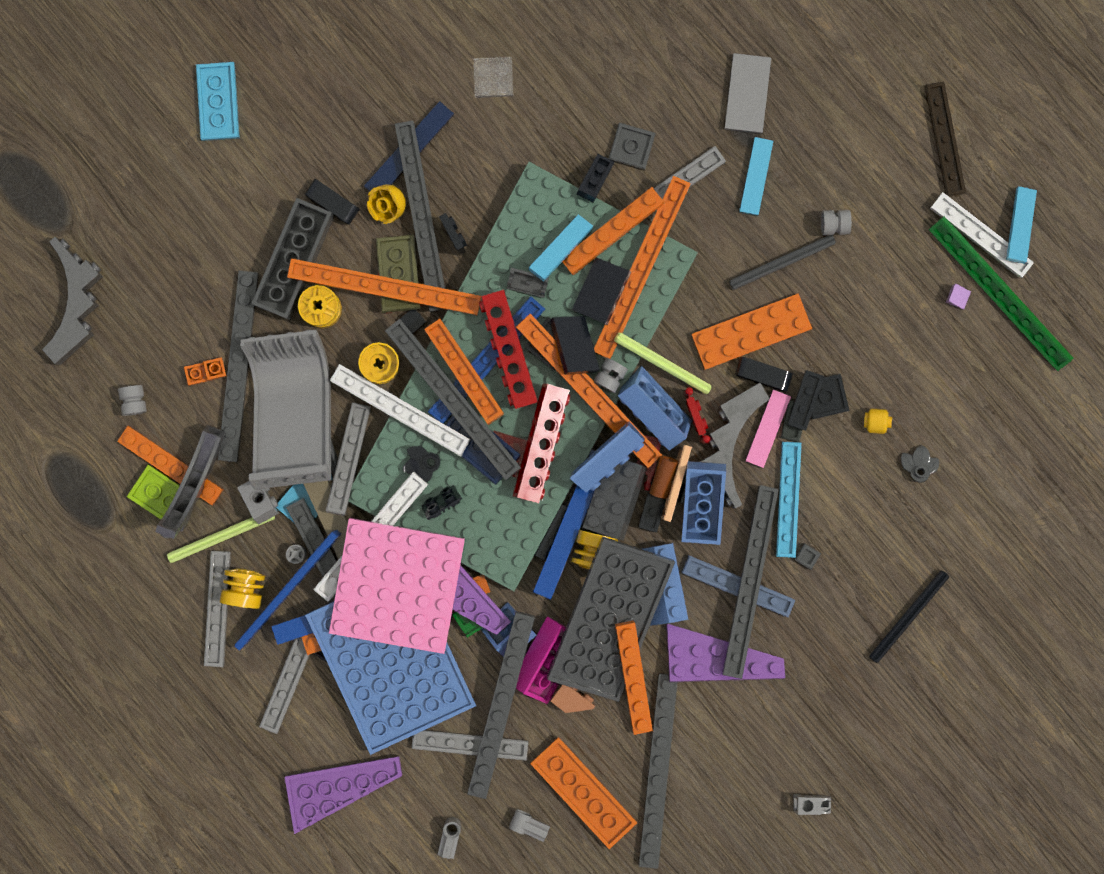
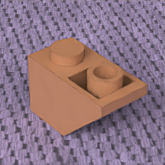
[550,685,595,713]

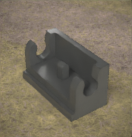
[507,267,549,298]

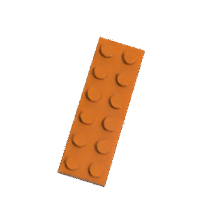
[691,293,812,370]
[530,736,637,849]

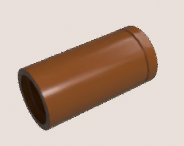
[649,456,679,499]

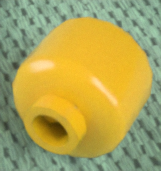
[864,408,892,434]

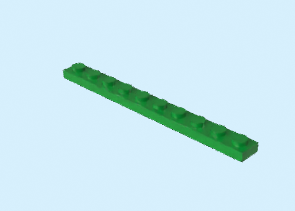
[929,216,1073,371]

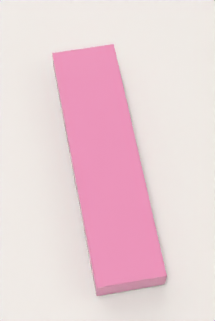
[745,390,791,468]

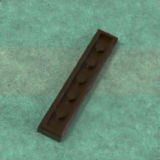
[924,82,966,197]

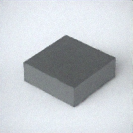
[794,543,821,570]

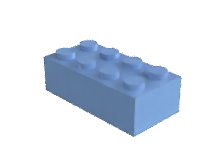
[682,461,726,545]

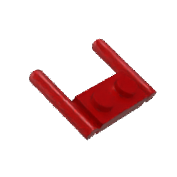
[683,387,710,444]

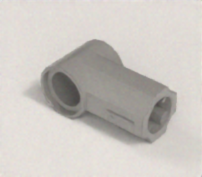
[509,809,550,842]
[437,817,461,859]

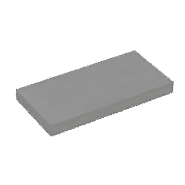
[724,53,771,134]

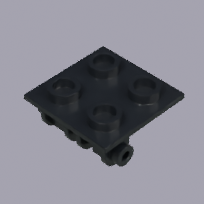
[421,485,462,520]

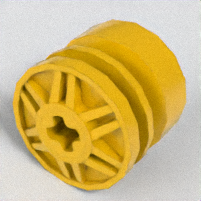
[298,285,342,329]
[358,342,399,385]
[571,530,618,569]
[220,568,265,609]

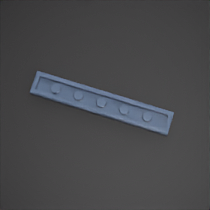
[681,555,795,617]

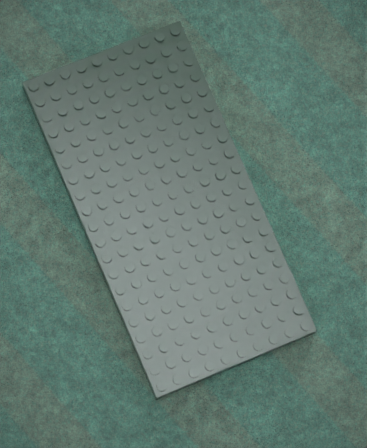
[349,162,698,591]

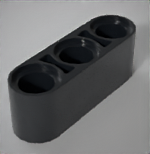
[304,179,360,225]
[734,356,793,392]

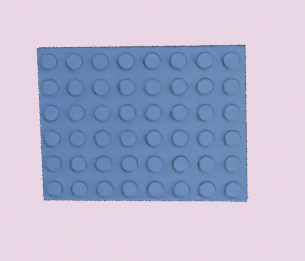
[305,601,476,755]

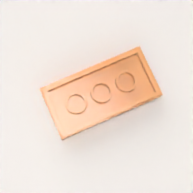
[661,445,692,522]

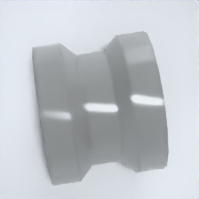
[286,544,307,564]

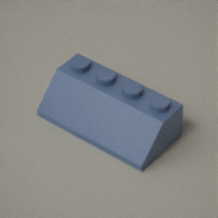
[618,366,692,450]
[570,421,645,492]
[642,543,688,626]

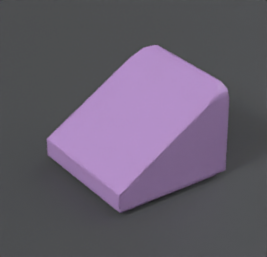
[946,284,971,310]

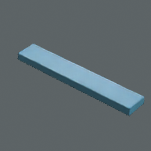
[776,442,802,558]

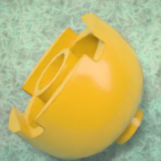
[367,184,406,224]

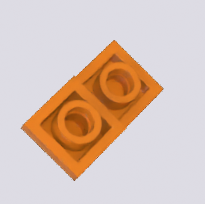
[184,357,226,386]

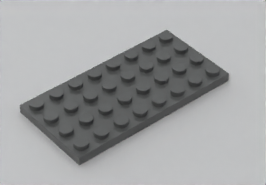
[547,536,675,702]

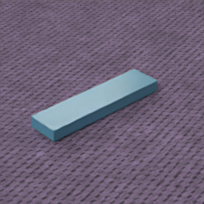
[739,137,773,216]
[1006,186,1037,264]
[529,214,593,282]

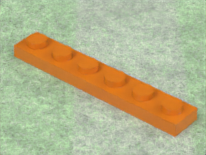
[562,187,664,275]
[424,319,504,425]
[117,426,224,505]
[615,620,653,735]

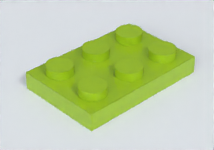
[127,465,180,519]

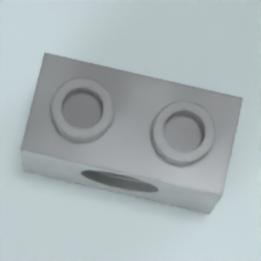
[237,481,279,524]

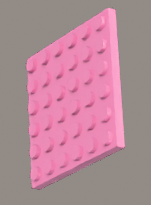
[329,518,465,654]

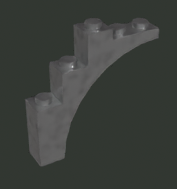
[42,237,103,365]
[700,383,770,508]
[155,425,226,539]

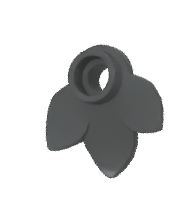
[901,445,939,483]

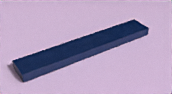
[364,101,454,192]

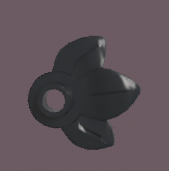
[402,446,440,482]

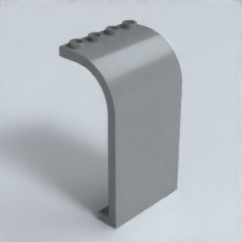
[240,330,331,490]

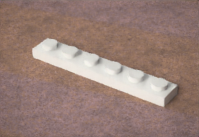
[930,193,1034,279]

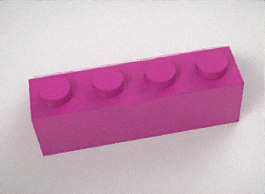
[516,616,567,704]

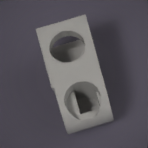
[793,794,831,815]

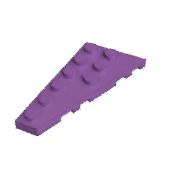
[452,565,511,635]
[666,624,785,682]
[285,756,403,834]

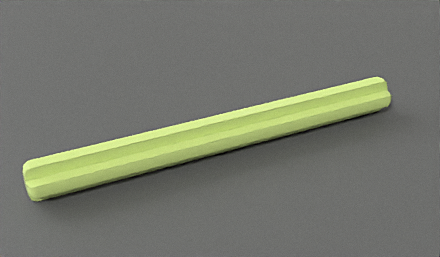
[614,333,711,394]
[167,516,275,563]

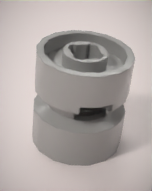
[821,210,852,235]
[593,357,628,394]
[118,385,147,416]

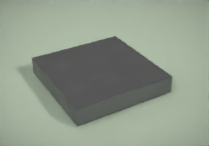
[609,123,656,171]

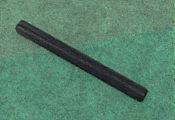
[869,570,949,663]

